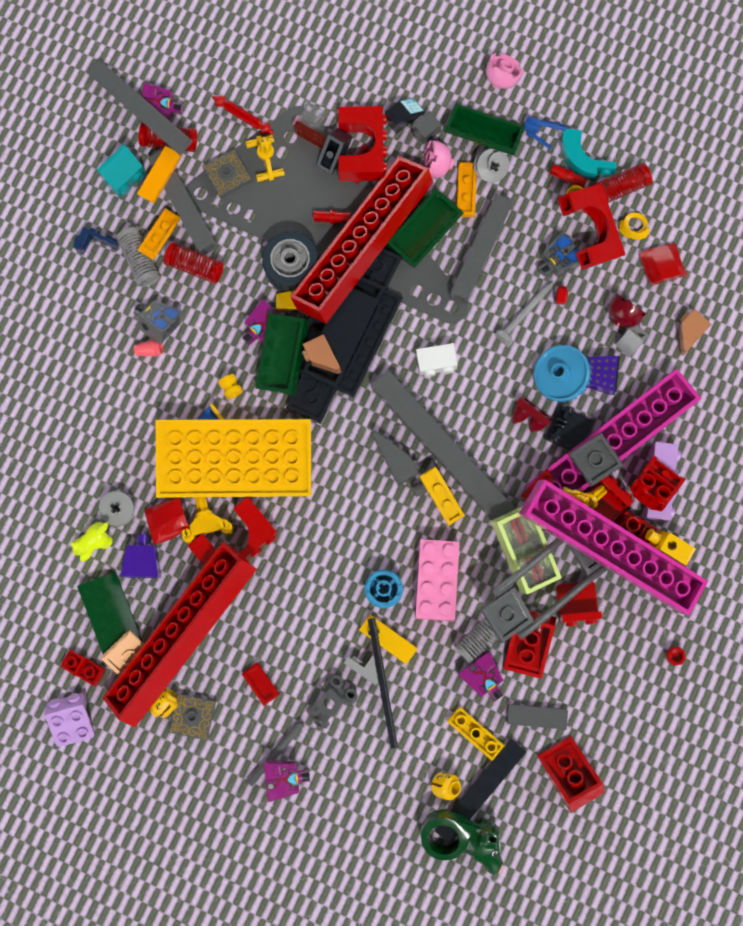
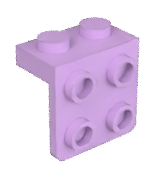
[45,692,94,747]

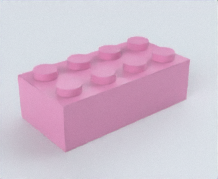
[415,539,460,622]

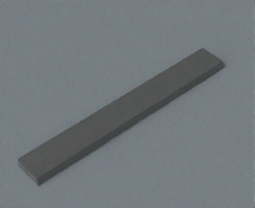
[86,59,193,156]

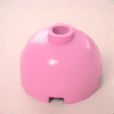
[486,53,524,89]
[421,140,454,179]

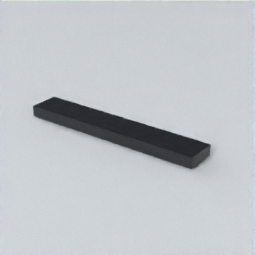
[434,739,526,844]

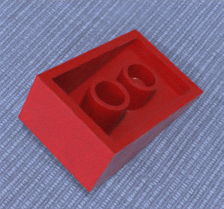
[503,610,557,679]
[537,736,605,813]

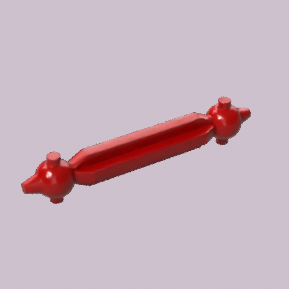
[212,96,274,135]

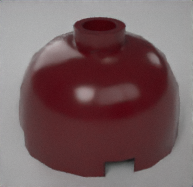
[608,293,647,328]

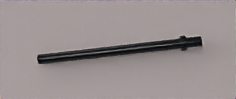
[368,618,398,749]

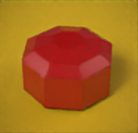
[555,285,568,305]
[665,647,686,666]

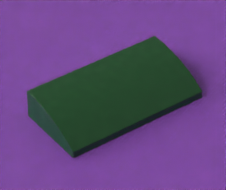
[444,103,525,156]
[386,188,464,268]
[255,314,309,396]
[77,572,143,654]

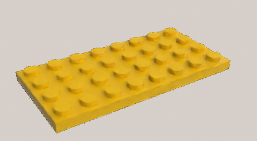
[156,419,311,498]

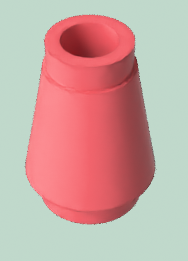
[134,339,164,357]

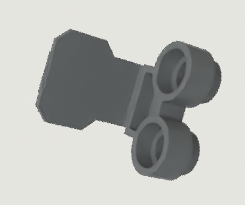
[306,675,358,729]

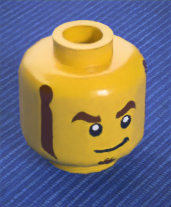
[149,688,178,718]
[431,772,461,801]

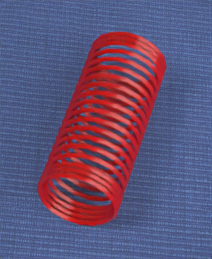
[138,123,197,153]
[592,163,653,203]
[163,242,224,284]

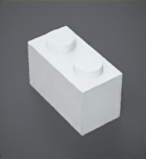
[416,343,458,377]

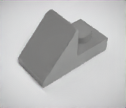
[344,655,378,685]

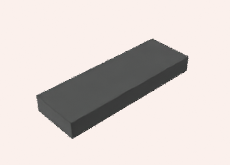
[507,704,568,730]

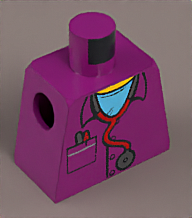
[140,83,183,123]
[242,299,278,346]
[458,652,504,702]
[263,760,310,802]

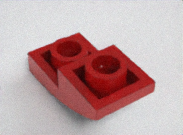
[60,649,106,687]

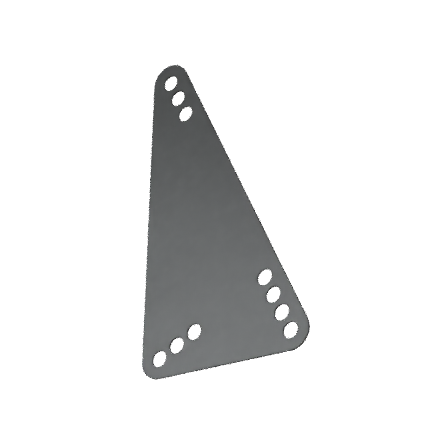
[186,106,468,324]

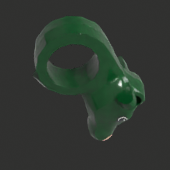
[420,809,503,875]

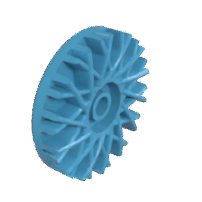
[534,345,592,403]

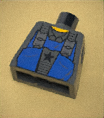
[538,231,580,277]
[133,301,182,345]

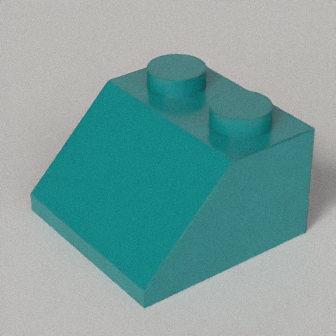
[97,144,146,198]

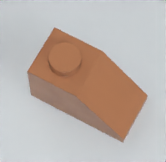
[678,309,711,356]
[302,334,341,374]

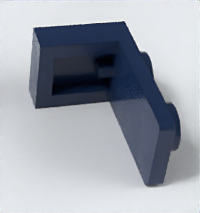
[73,227,120,255]

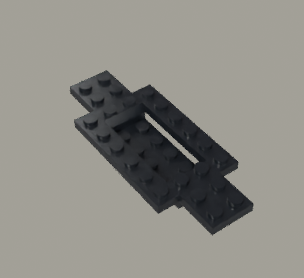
[286,248,403,424]

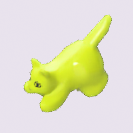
[71,522,113,562]

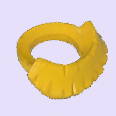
[619,213,650,240]

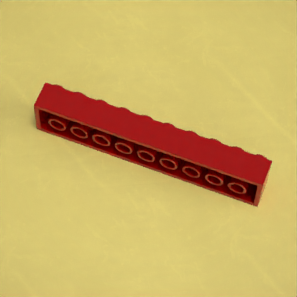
[290,156,433,324]
[103,542,257,727]

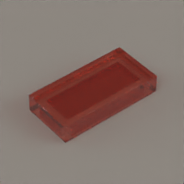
[293,120,327,149]

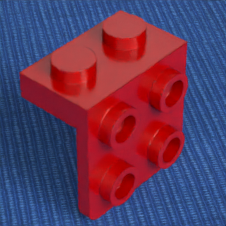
[589,476,634,522]
[556,581,602,627]

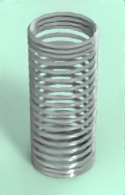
[116,227,160,287]
[454,619,498,664]

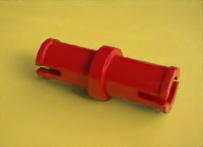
[549,164,588,188]
[313,209,352,225]

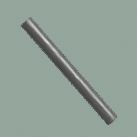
[246,721,304,786]

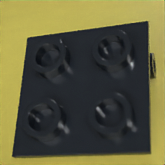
[544,405,594,451]

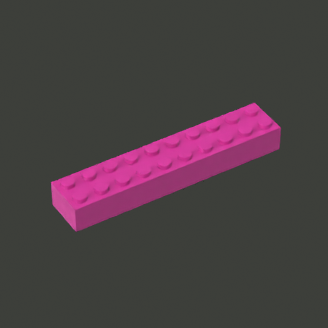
[524,369,702,492]
[519,480,708,615]

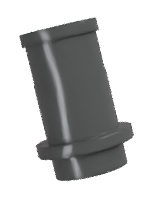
[412,482,427,497]

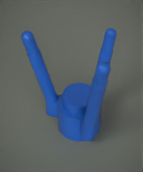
[524,116,566,149]

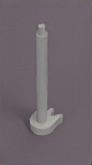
[495,281,555,348]

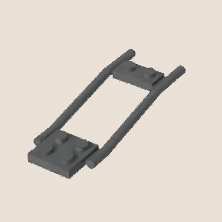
[480,538,609,643]

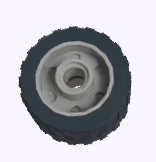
[262,231,319,292]

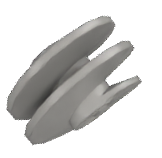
[474,148,509,183]
[99,491,135,527]

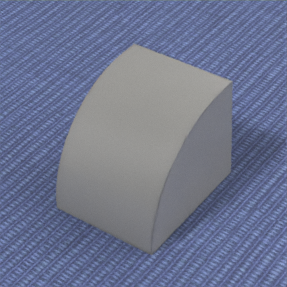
[616,325,649,357]

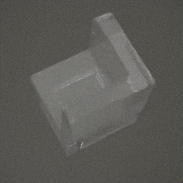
[297,100,325,133]

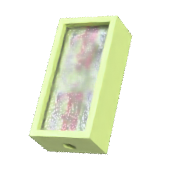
[491,506,562,594]

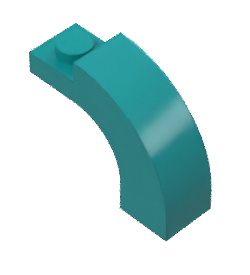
[561,129,617,181]

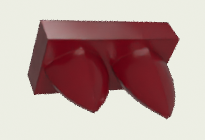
[512,396,553,433]

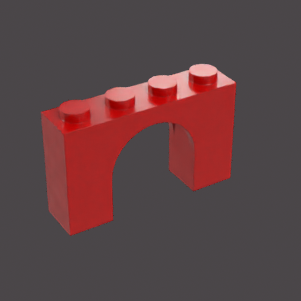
[338,106,387,182]
[557,184,626,270]
[188,497,278,566]

